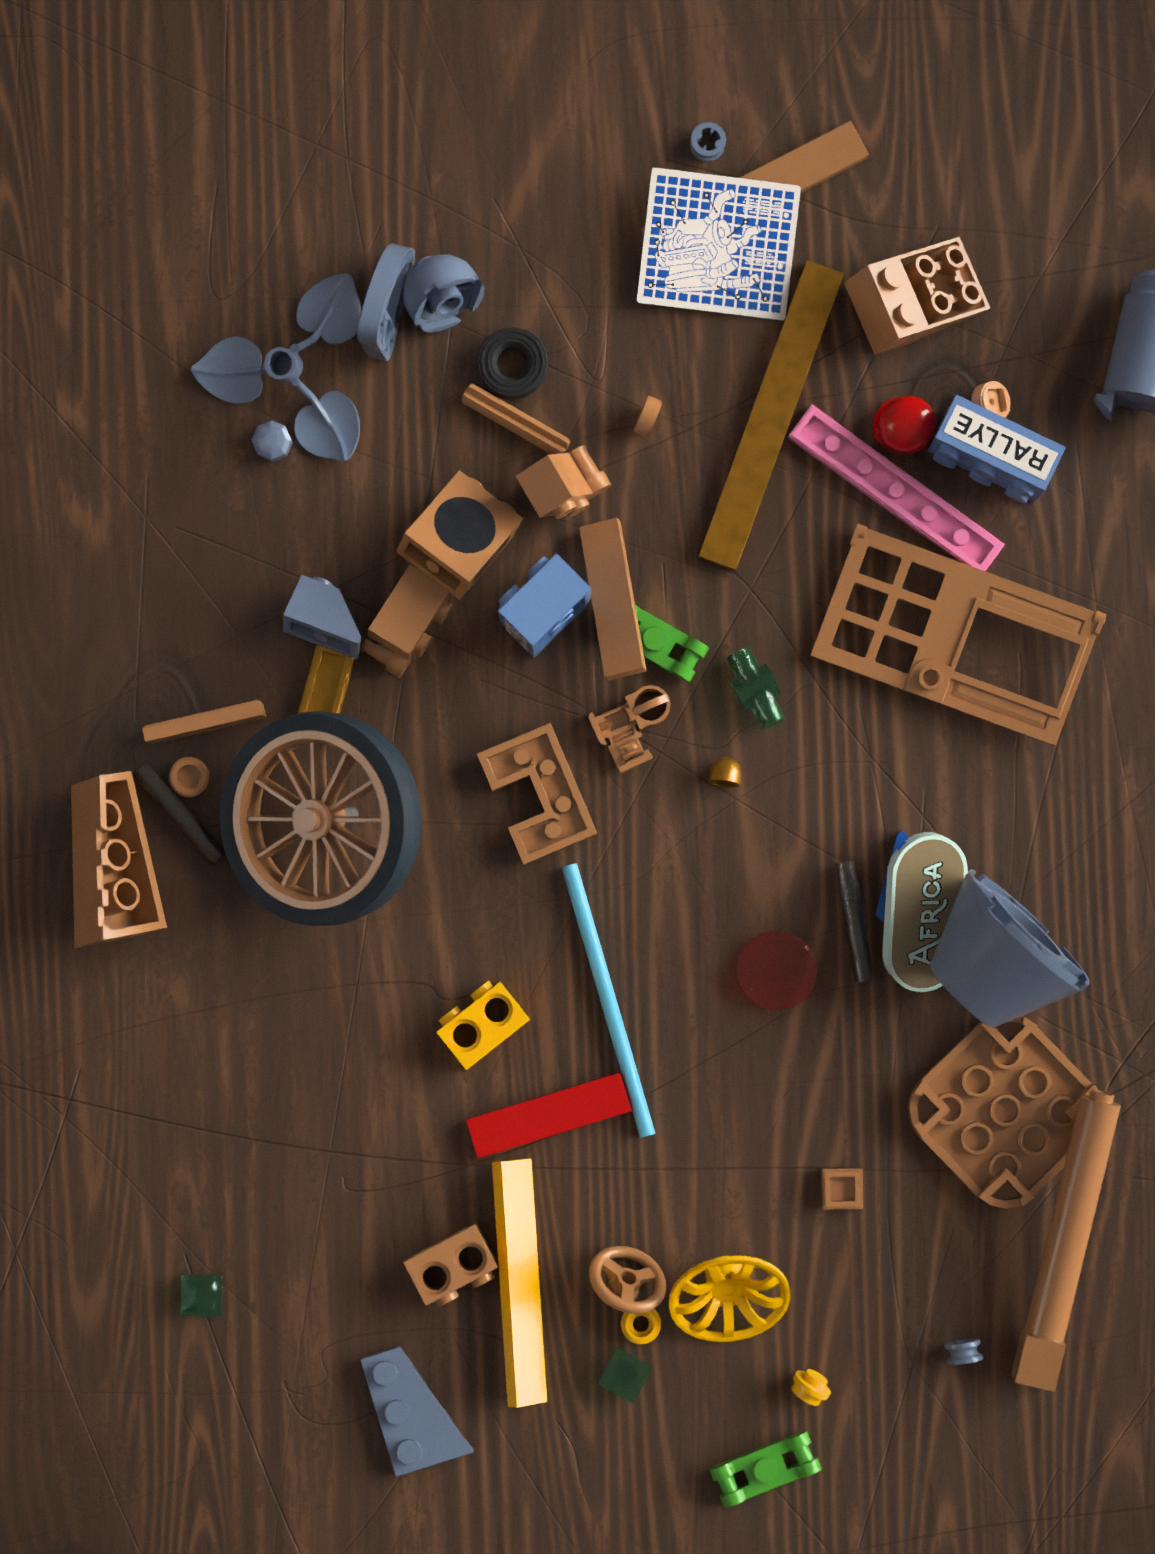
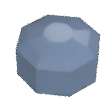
[252,420,293,462]

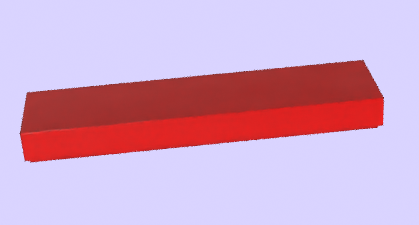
[466,1072,632,1158]

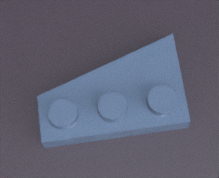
[360,1346,474,1477]

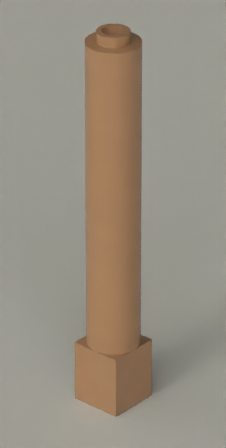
[1011,1089,1121,1392]

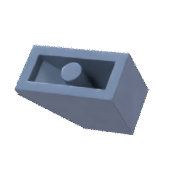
[283,575,361,660]

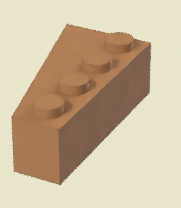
[71,771,167,948]

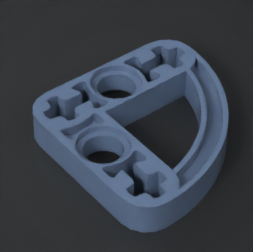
[357,243,415,361]

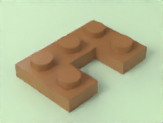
[477,723,597,865]

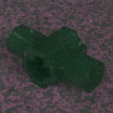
[726,647,786,730]

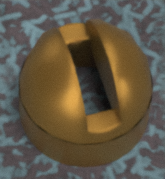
[708,757,741,788]

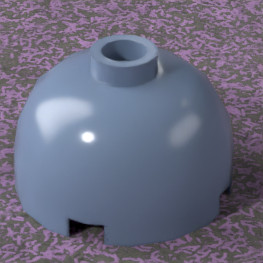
[403,254,485,333]

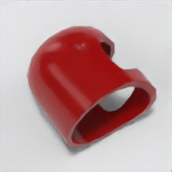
[872,395,937,455]

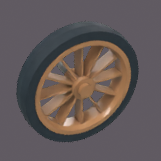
[220,711,422,926]

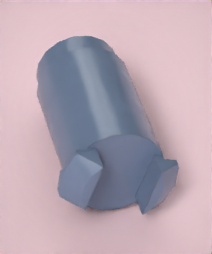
[1092,270,1155,421]

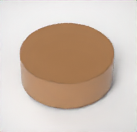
[632,395,662,437]
[169,757,210,798]

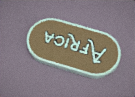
[883,832,968,992]

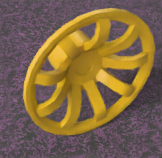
[669,1256,790,1342]

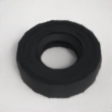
[477,327,548,399]

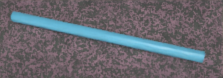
[562,863,655,1138]

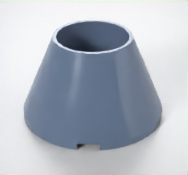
[930,869,1090,1028]

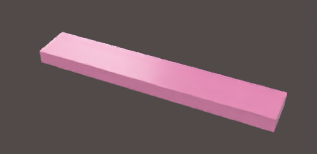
[788,404,1005,571]

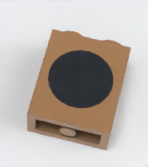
[396,470,523,600]

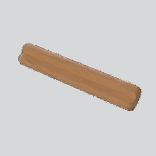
[461,384,570,454]

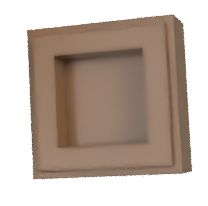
[821,1168,863,1210]

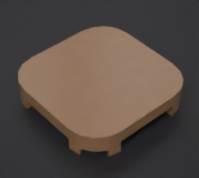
[907,1016,1098,1209]

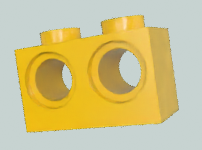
[436,981,530,1070]

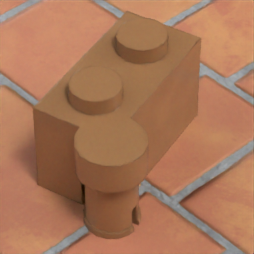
[516,445,612,519]
[360,564,453,678]

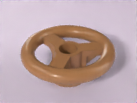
[589,1246,667,1314]

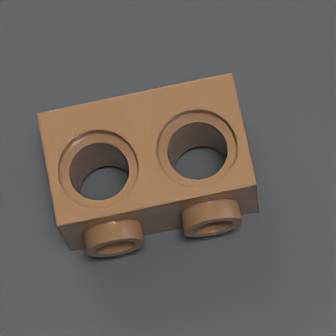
[403,1222,499,1307]

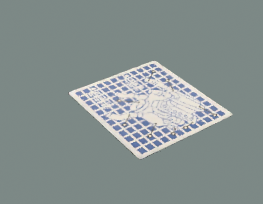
[637,168,801,320]

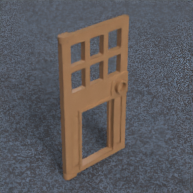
[810,523,1107,746]

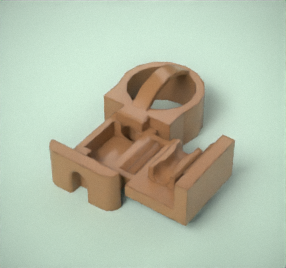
[589,685,671,774]

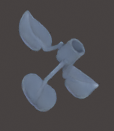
[191,274,362,462]

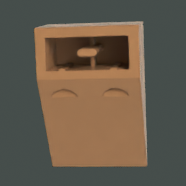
[844,237,991,355]

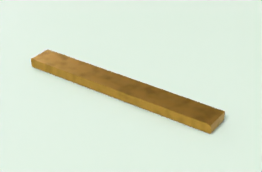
[698,260,844,571]

